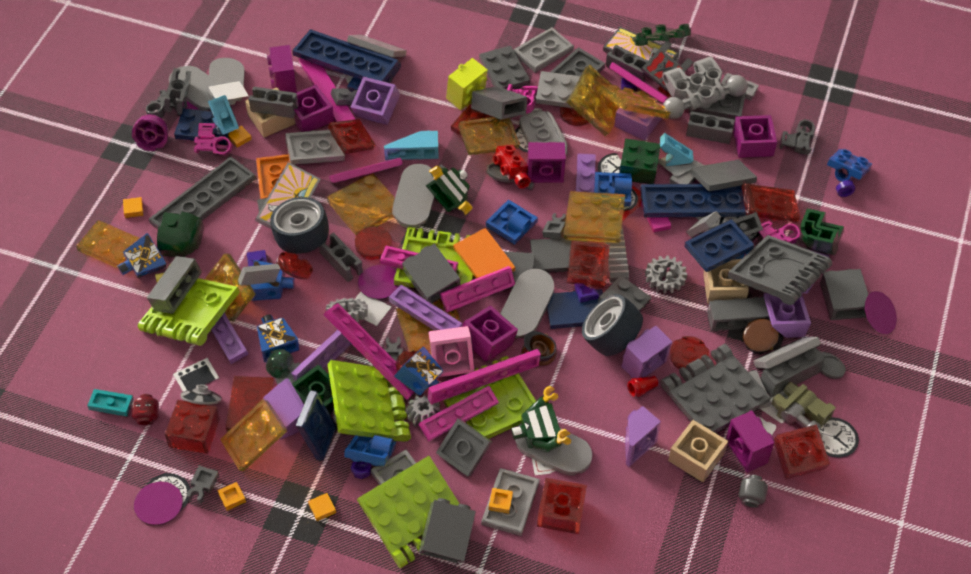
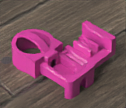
[507,84,538,114]
[194,123,233,156]
[756,220,800,244]

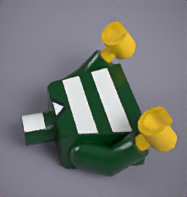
[426,166,473,215]
[511,386,571,452]

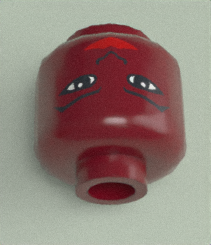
[132,394,159,426]

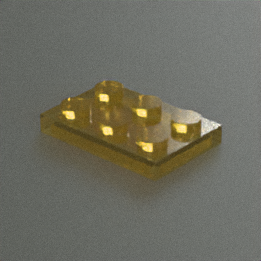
[458,117,520,156]
[76,220,140,268]
[204,253,256,322]
[220,399,287,472]

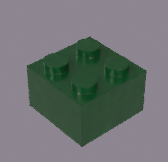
[619,138,660,184]
[292,365,334,414]

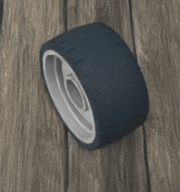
[270,197,329,254]
[582,294,643,356]

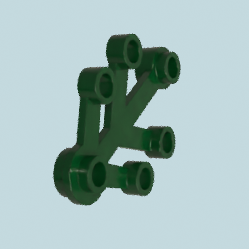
[632,24,691,46]

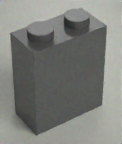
[471,86,527,119]
[402,244,461,304]
[820,269,868,320]
[419,498,476,564]

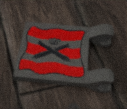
[641,41,693,91]

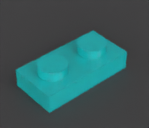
[87,389,134,417]

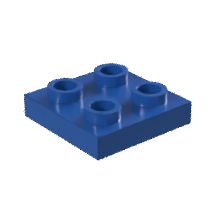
[827,149,872,182]
[594,172,632,206]
[486,199,538,245]
[344,435,396,466]

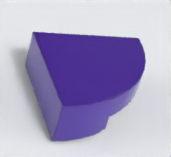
[574,283,599,303]

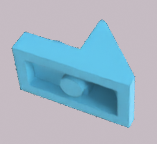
[208,95,239,135]
[660,133,693,166]

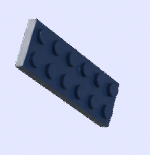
[292,29,399,82]
[640,184,755,217]

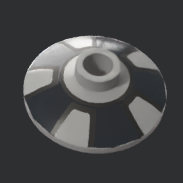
[180,385,222,405]

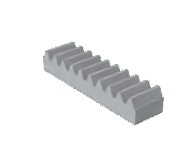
[602,217,629,283]

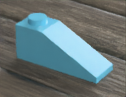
[384,131,439,160]

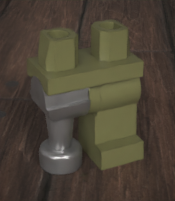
[771,382,836,437]

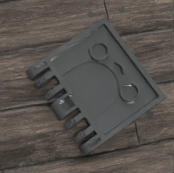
[728,235,832,305]
[660,344,771,433]

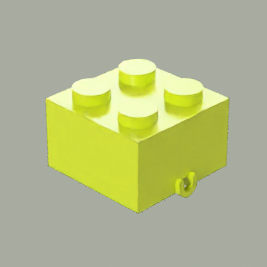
[446,58,488,110]

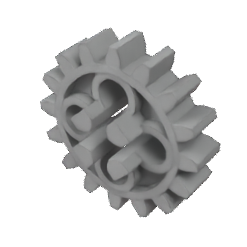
[645,255,687,294]
[326,298,368,322]

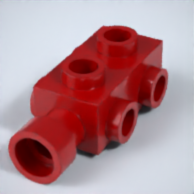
[493,145,531,189]

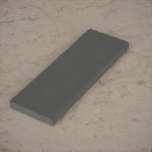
[149,157,256,229]

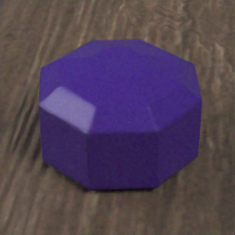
[351,461,372,479]

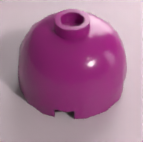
[132,114,169,151]

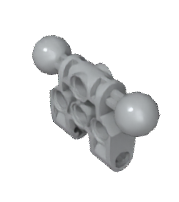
[662,56,748,119]

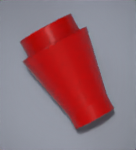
[627,375,658,397]

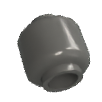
[739,475,768,508]

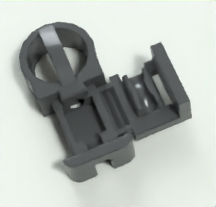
[145,90,188,118]
[779,119,815,155]

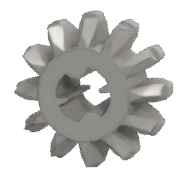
[406,394,441,427]

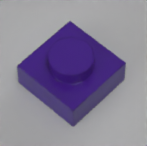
[247,250,267,267]

